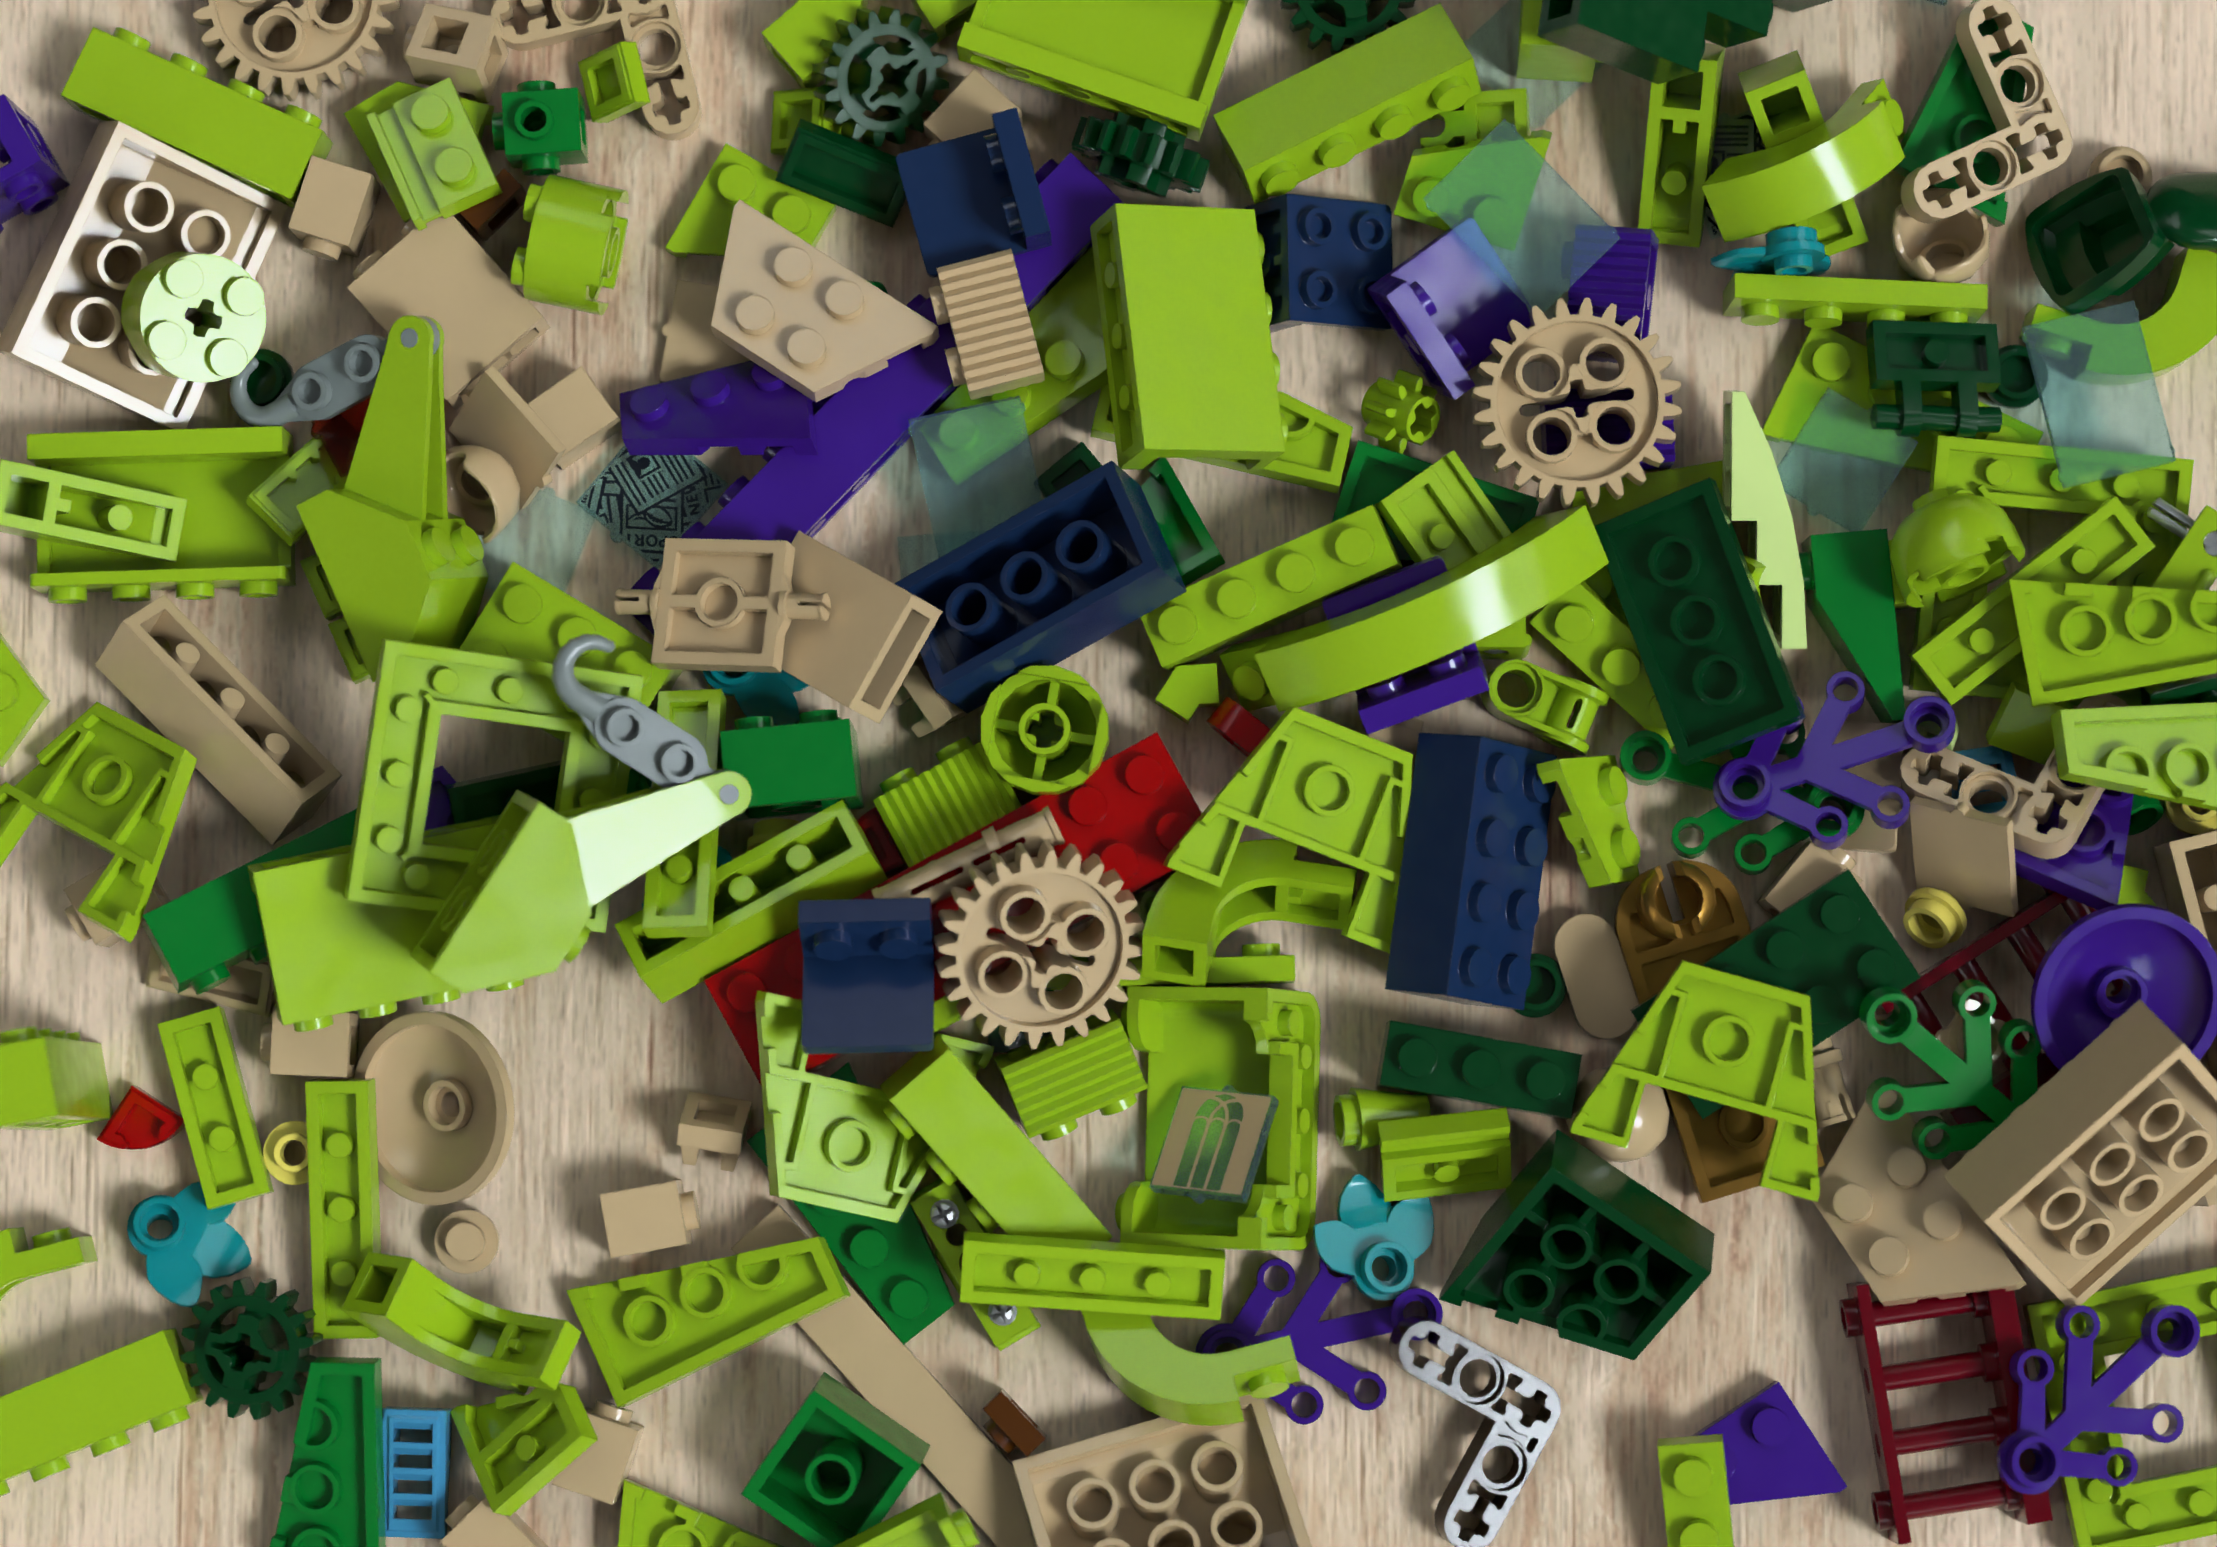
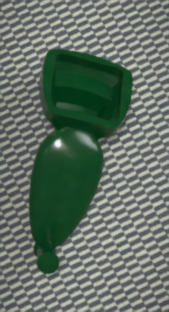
[2025,167,2217,315]

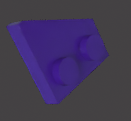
[1692,1381,1848,1505]

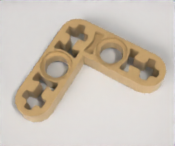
[490,0,702,141]
[1900,0,2072,224]
[1900,694,2128,859]

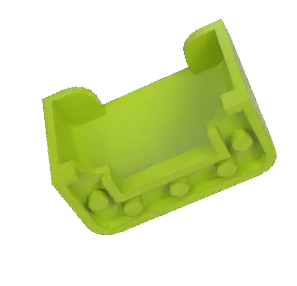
[1115,986,1321,1250]

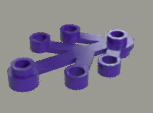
[1713,671,1956,850]
[1195,1258,1443,1424]
[1997,1305,2200,1494]

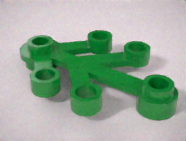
[1619,723,1865,875]
[1859,979,2042,1160]

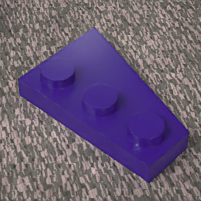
[619,360,818,455]
[2014,773,2134,910]

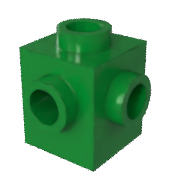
[492,81,589,176]

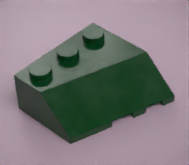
[1439,1129,1714,1360]

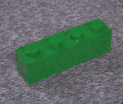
[142,809,357,994]

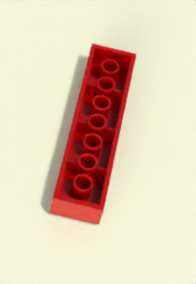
[704,732,1202,1087]

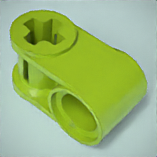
[1481,659,1610,756]

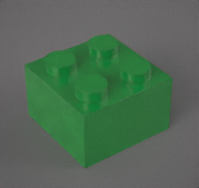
[720,710,864,821]
[741,1372,930,1547]

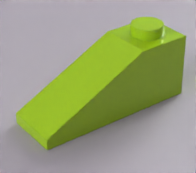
[1638,43,1725,248]
[1737,50,1869,256]
[0,459,187,562]

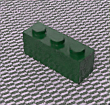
[1375,1020,1582,1119]

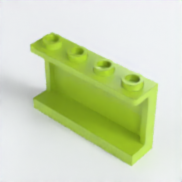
[956,0,1249,142]
[1090,203,1288,470]
[27,426,296,604]
[247,815,524,1032]

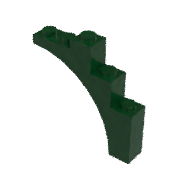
[1537,0,1833,84]

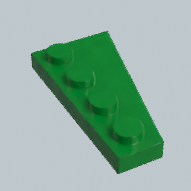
[747,1062,955,1345]

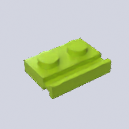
[366,77,503,231]
[1375,450,1512,570]
[1378,1107,1512,1202]

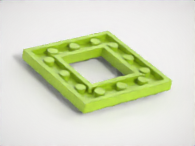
[1909,435,2194,706]
[344,638,644,933]
[2022,1266,2217,1547]

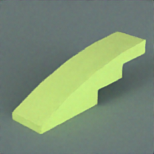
[1722,390,1807,649]

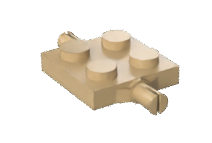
[614,538,831,673]

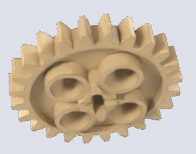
[193,0,400,102]
[1471,297,1682,508]
[933,840,1145,1049]

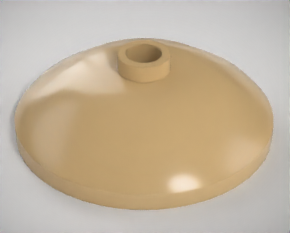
[353,1011,515,1205]

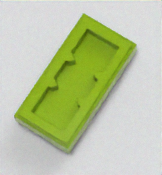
[246,415,360,547]

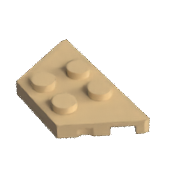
[711,199,939,402]
[1813,1090,2026,1307]

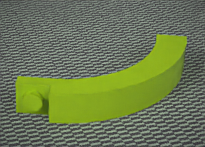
[1219,505,1609,712]

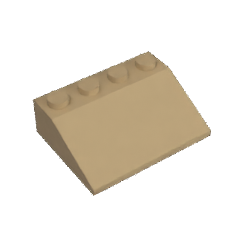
[0,121,288,429]
[1943,999,2217,1306]
[1012,1394,1312,1547]

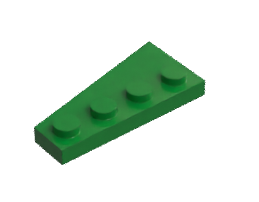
[270,1357,386,1547]

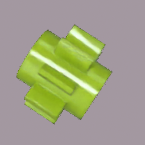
[1361,369,1440,454]

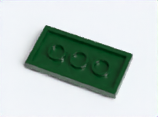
[1594,477,1806,766]
[1630,868,1921,1119]

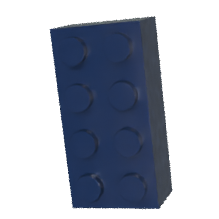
[894,461,1187,713]
[1385,733,1557,1010]

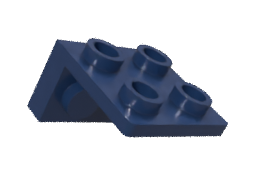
[896,107,1052,278]
[1244,194,1393,333]
[798,897,935,1054]

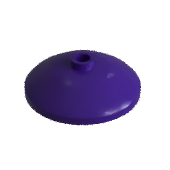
[2031,903,2217,1070]

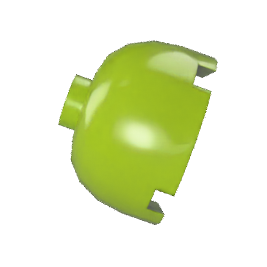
[1891,488,2025,608]
[981,665,1109,795]

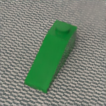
[1799,529,1905,723]

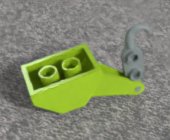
[229,315,489,682]
[410,634,752,993]

